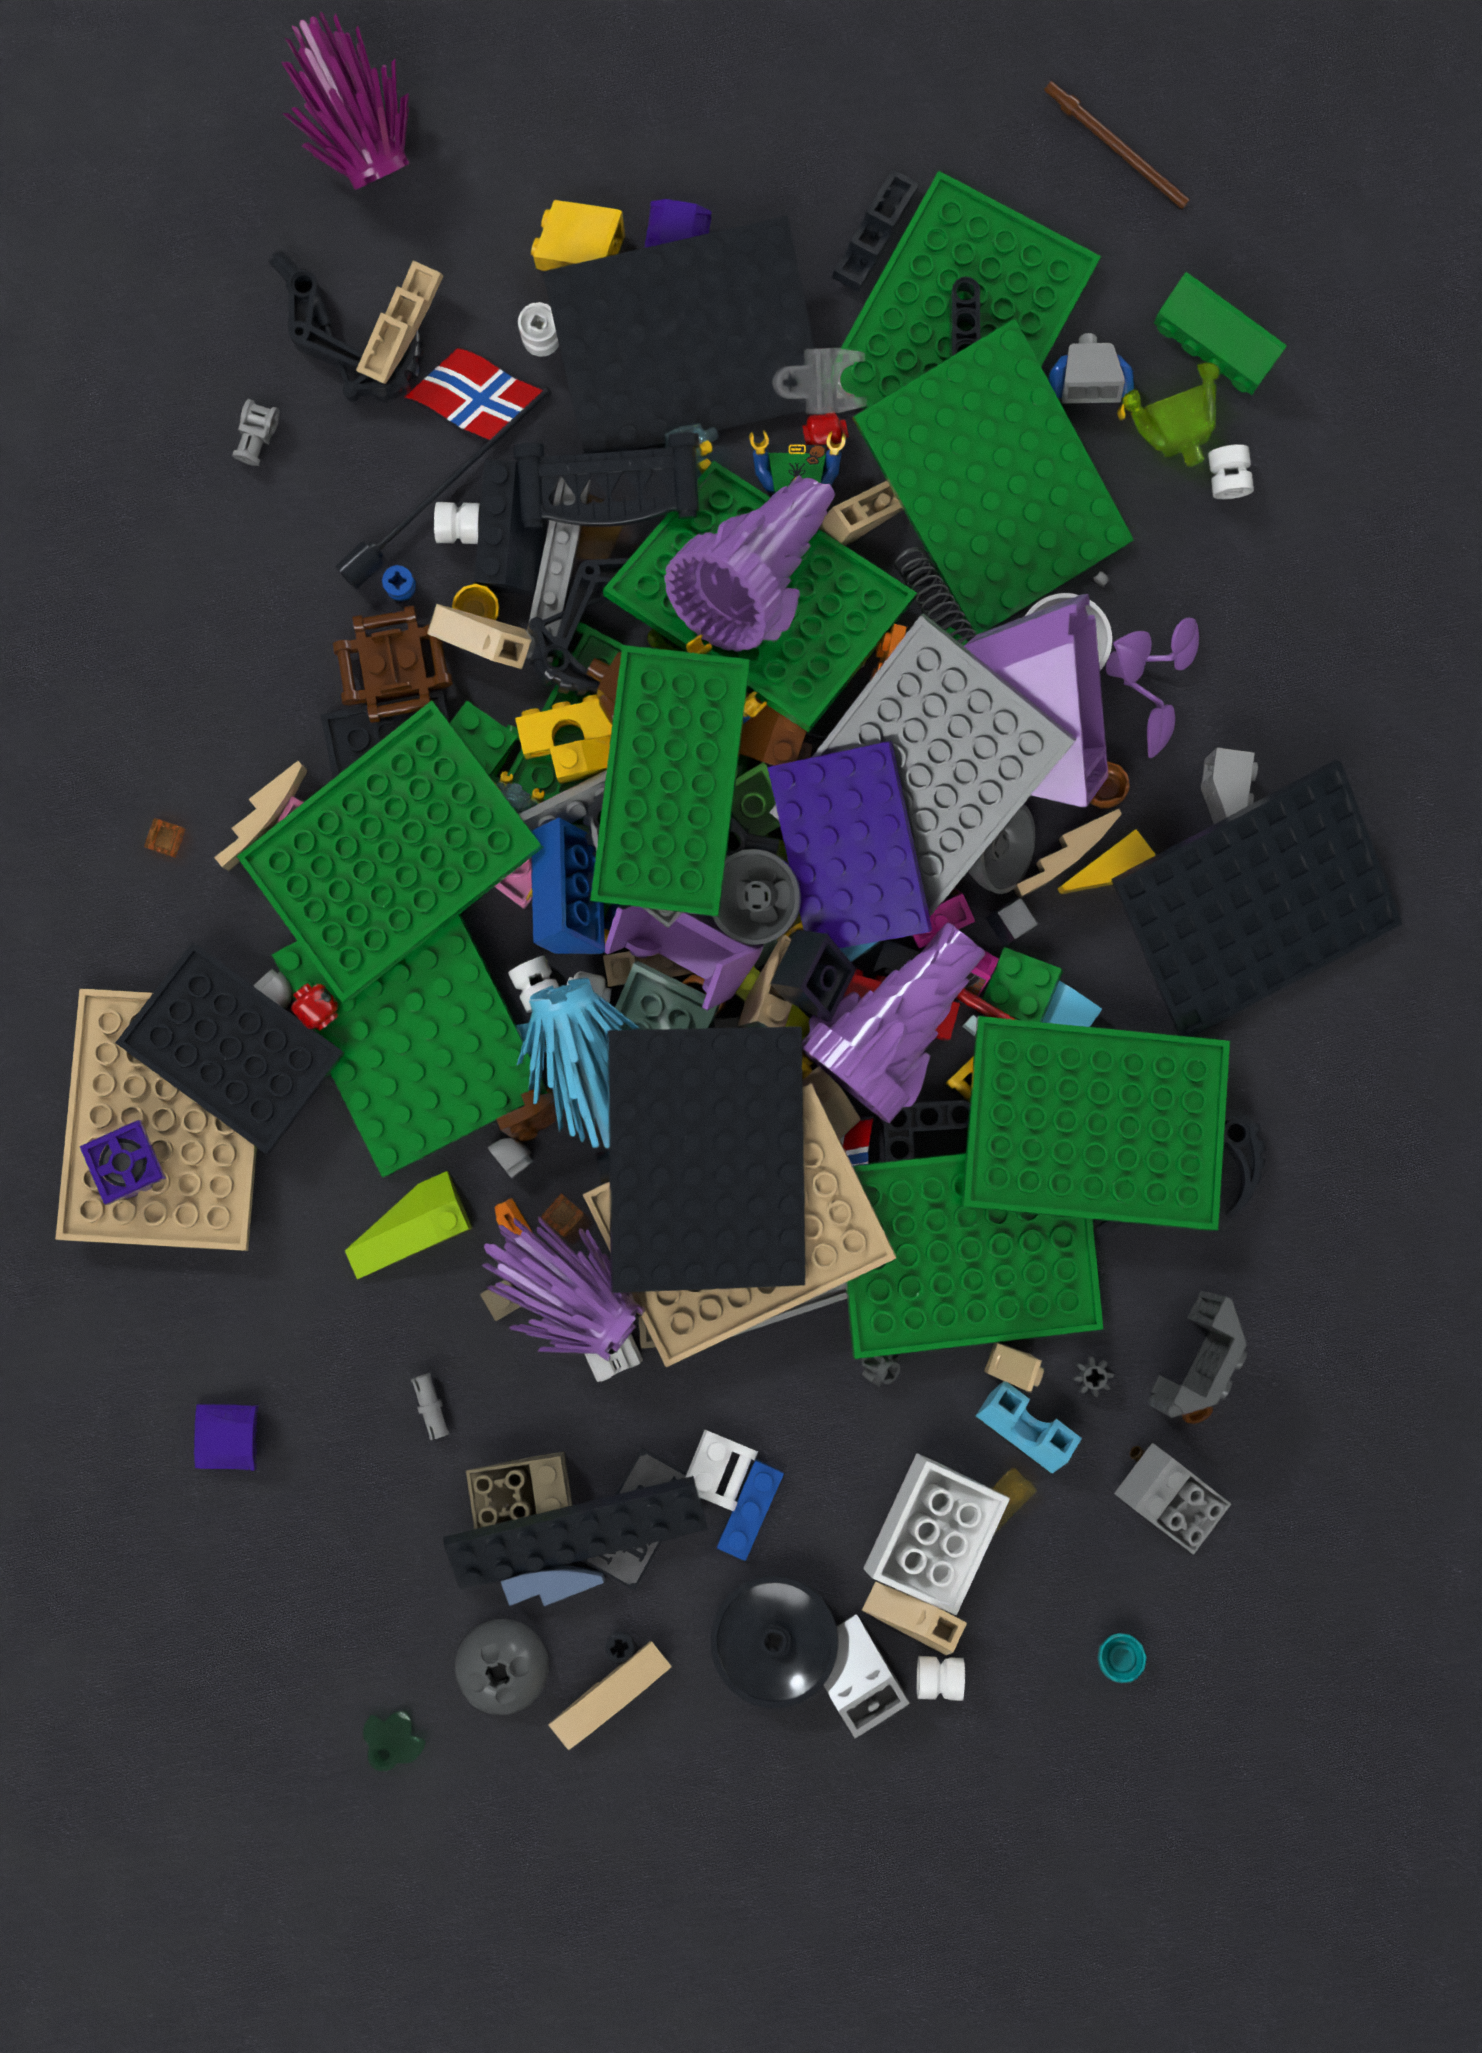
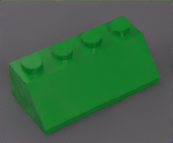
[1153,272,1287,395]

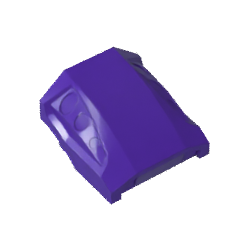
[644,199,712,248]
[194,1404,258,1471]

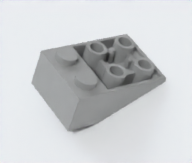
[1201,748,1258,824]
[1114,1443,1231,1555]
[824,1614,910,1738]

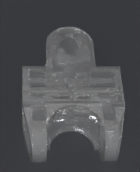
[773,348,867,414]

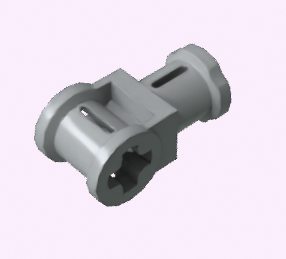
[232,399,280,466]

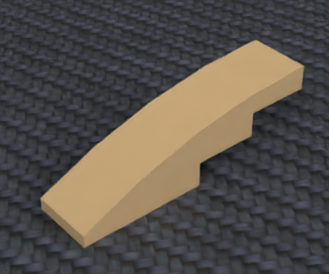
[356,261,443,384]
[214,761,308,871]
[1014,809,1121,898]
[548,1641,672,1750]

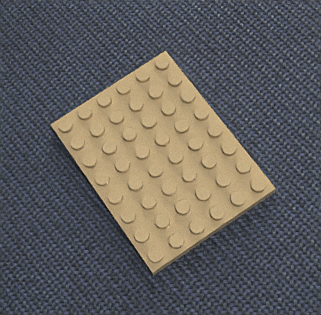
[56,989,257,1251]
[583,1083,897,1367]

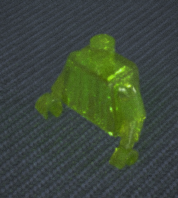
[1122,363,1219,467]

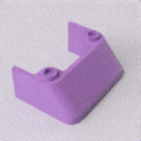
[605,905,764,1010]

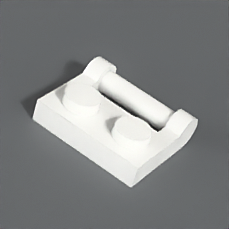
[685,1430,758,1511]

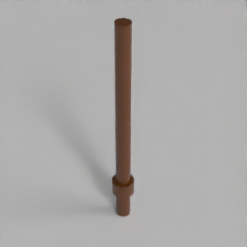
[1044,81,1190,210]

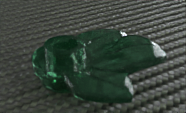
[363,1710,426,1771]

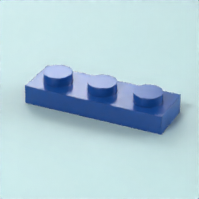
[717,1459,784,1561]

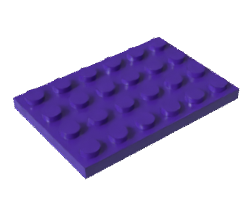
[768,740,932,948]

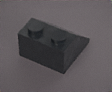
[770,930,857,1022]

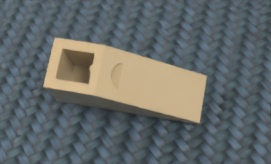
[427,604,532,669]
[738,935,792,1028]
[984,1342,1044,1392]
[861,1582,967,1656]

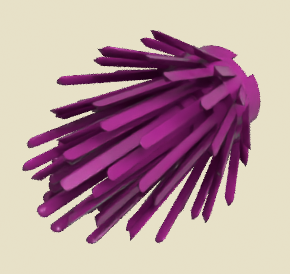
[281,11,410,190]

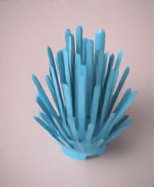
[516,978,640,1148]

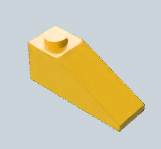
[550,736,611,784]
[1058,829,1156,894]

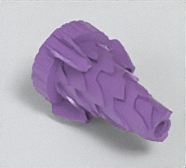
[664,475,835,651]
[802,922,985,1123]

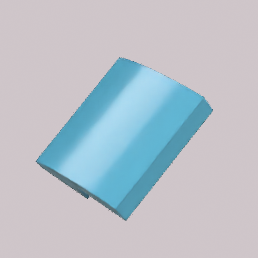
[1043,981,1102,1027]

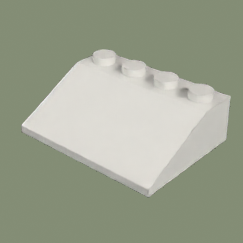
[863,1453,1010,1616]

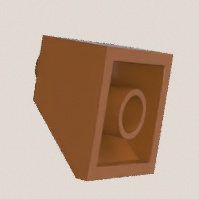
[739,697,807,766]

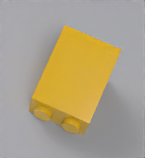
[531,200,625,271]

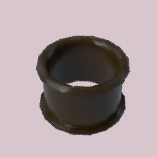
[1130,1446,1146,1462]

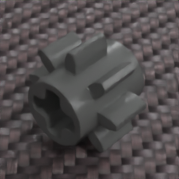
[862,1354,900,1387]
[1072,1356,1114,1397]

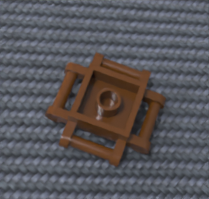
[333,605,453,723]

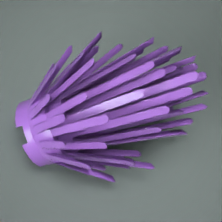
[482,1217,645,1361]

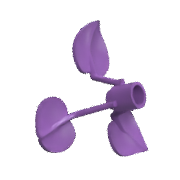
[1106,617,1199,758]

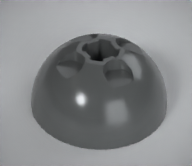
[968,804,1035,894]
[713,849,801,945]
[455,1619,549,1715]

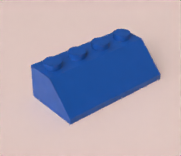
[531,818,605,954]

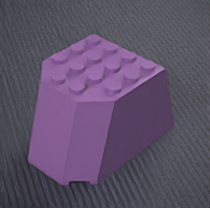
[964,594,1108,807]

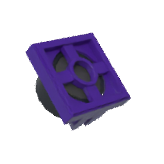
[79,1120,166,1205]

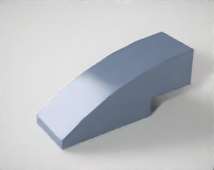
[501,1566,606,1606]

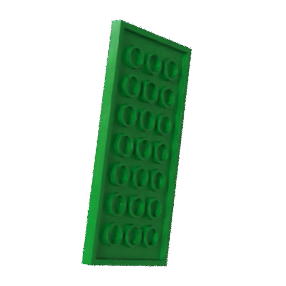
[591,645,751,917]

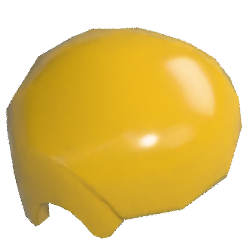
[452,584,499,621]

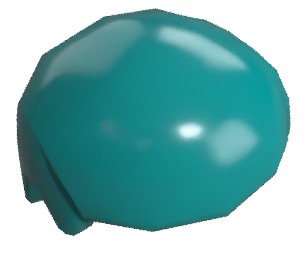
[1097,1633,1147,1683]

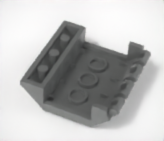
[1148,1291,1247,1418]

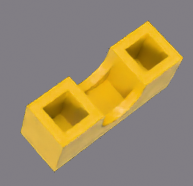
[515,695,612,760]

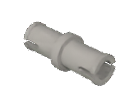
[411,1373,449,1440]

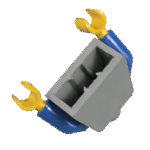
[1049,333,1139,420]

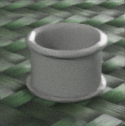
[1094,571,1110,587]

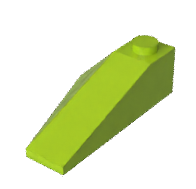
[345,1171,473,1279]

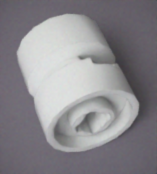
[518,302,559,357]
[1208,445,1254,499]
[434,502,481,544]
[508,956,559,1013]
[917,1656,965,1701]

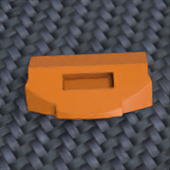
[495,1198,533,1235]

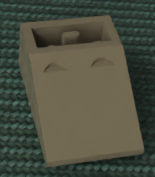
[466,1452,572,1529]

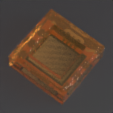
[144,818,186,858]
[541,1193,585,1237]

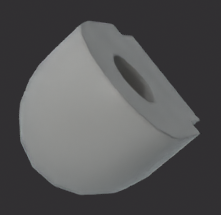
[254,968,292,1010]
[488,1138,533,1179]

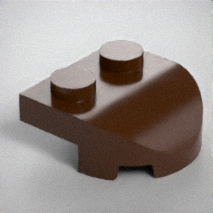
[496,1087,557,1142]

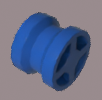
[382,565,416,602]

